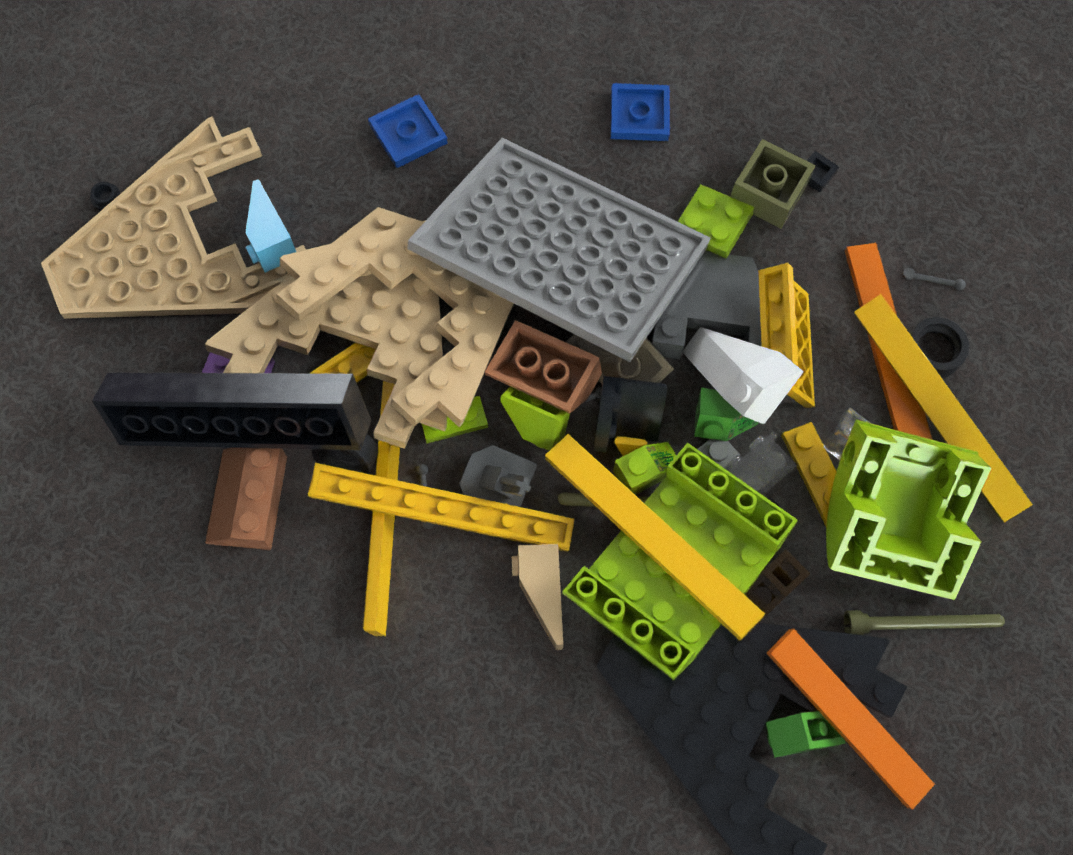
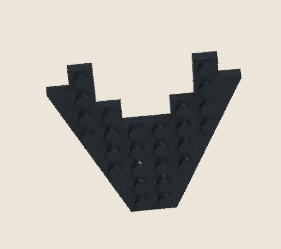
[596,623,907,855]

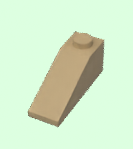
[512,544,563,650]

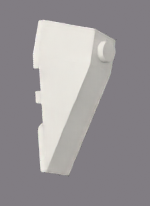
[683,327,804,424]

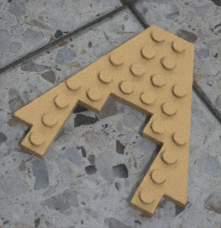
[276,220,514,427]

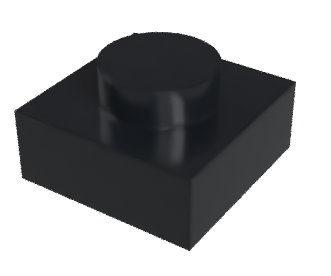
[807,151,839,192]

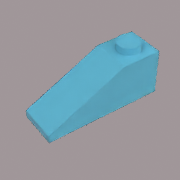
[245,179,296,273]

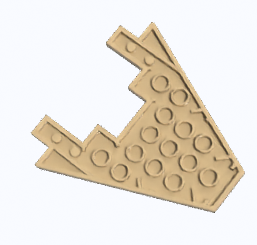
[41,117,306,319]
[205,207,447,449]

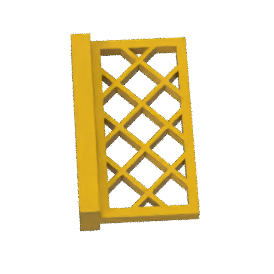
[758,262,815,408]

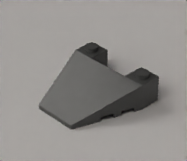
[651,251,761,360]

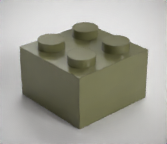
[731,139,816,229]

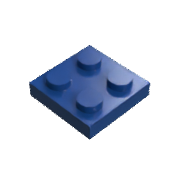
[611,83,670,141]
[368,94,448,169]

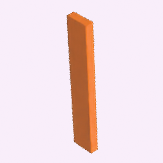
[766,629,935,810]

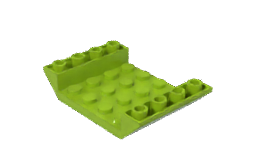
[562,443,798,680]

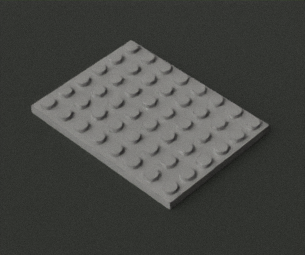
[407,138,711,362]

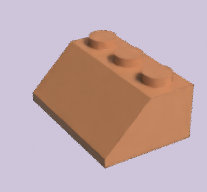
[485,320,602,414]
[205,448,287,550]

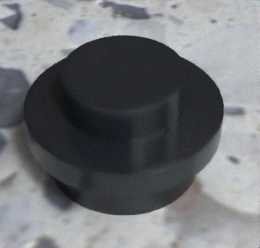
[90,182,121,211]

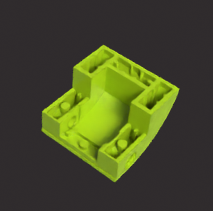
[826,420,991,600]

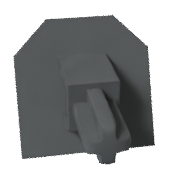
[459,445,537,507]

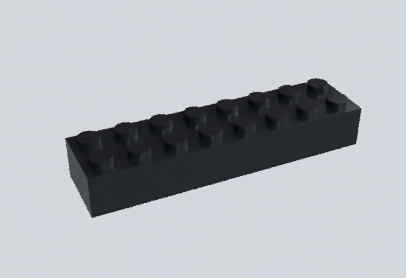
[92,373,371,450]

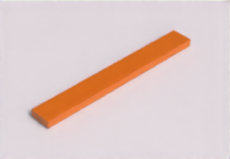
[845,243,932,439]

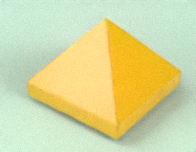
[613,436,647,456]

